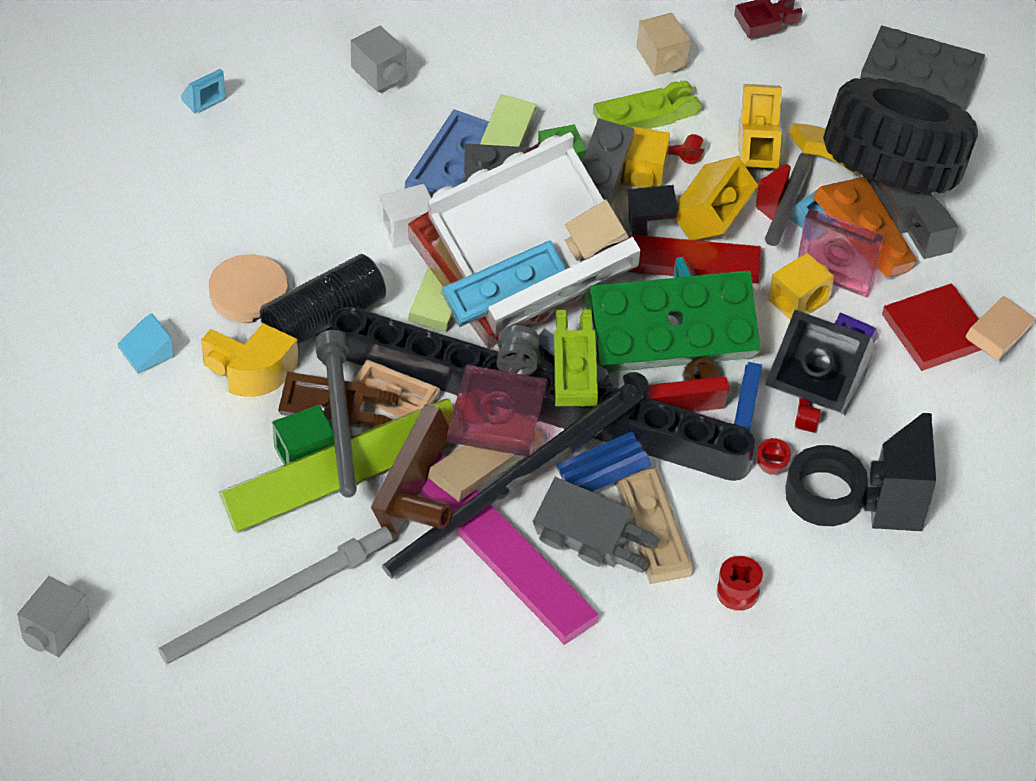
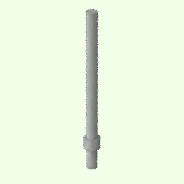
[158,526,393,663]

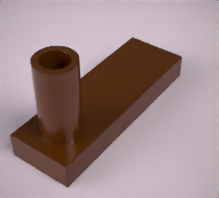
[371,404,452,534]

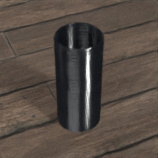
[260,254,386,344]

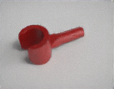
[668,134,704,164]
[794,398,821,433]

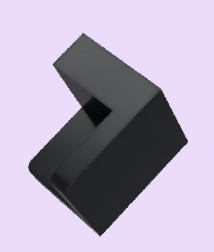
[627,185,678,236]

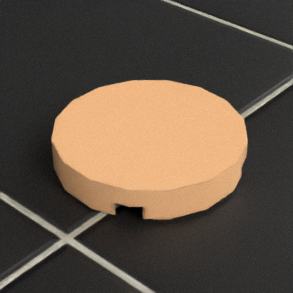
[209,254,288,323]

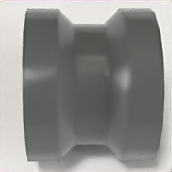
[497,325,539,377]

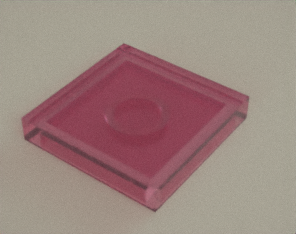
[798,208,884,298]
[447,365,547,457]

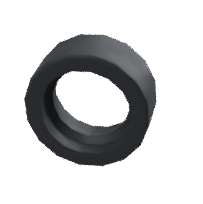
[785,445,868,527]

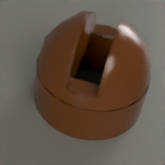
[682,358,719,381]

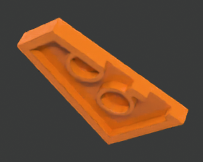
[812,177,917,278]

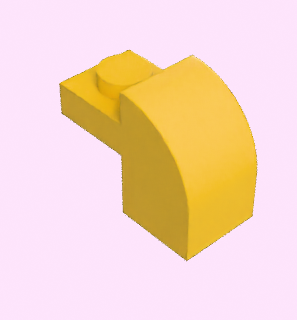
[738,84,782,168]
[201,323,299,397]

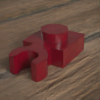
[734,0,803,39]

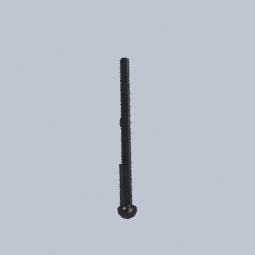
[382,372,650,579]

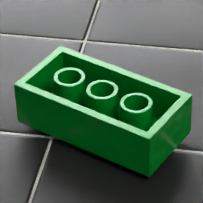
[584,271,761,372]

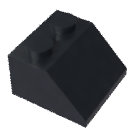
[765,310,876,414]
[864,413,936,531]

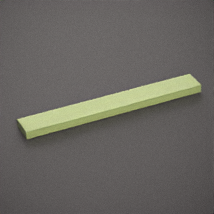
[408,94,536,332]

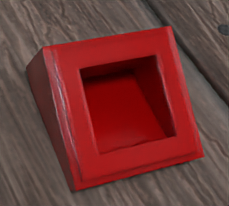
[756,164,791,220]

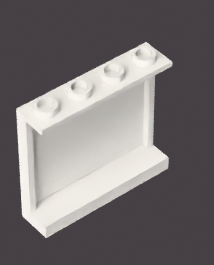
[428,132,640,336]

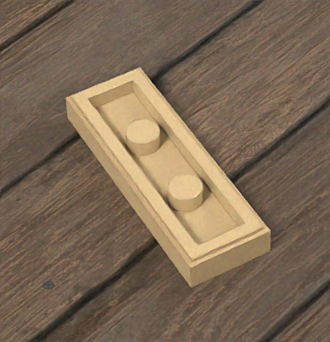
[428,412,544,502]
[615,467,692,584]

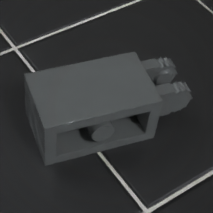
[533,477,660,573]

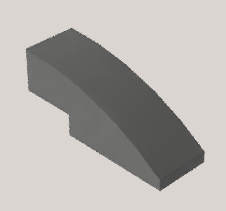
[867,179,958,259]

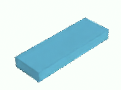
[441,240,566,327]

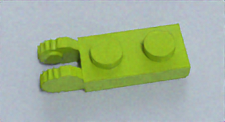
[593,80,702,129]
[554,310,598,406]

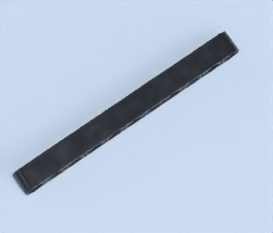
[330,307,755,481]

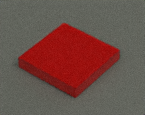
[882,283,981,371]

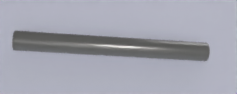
[765,153,813,246]

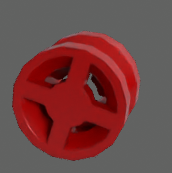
[716,556,763,611]

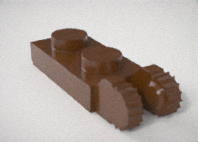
[278,372,399,429]

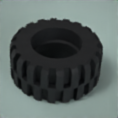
[823,77,978,194]

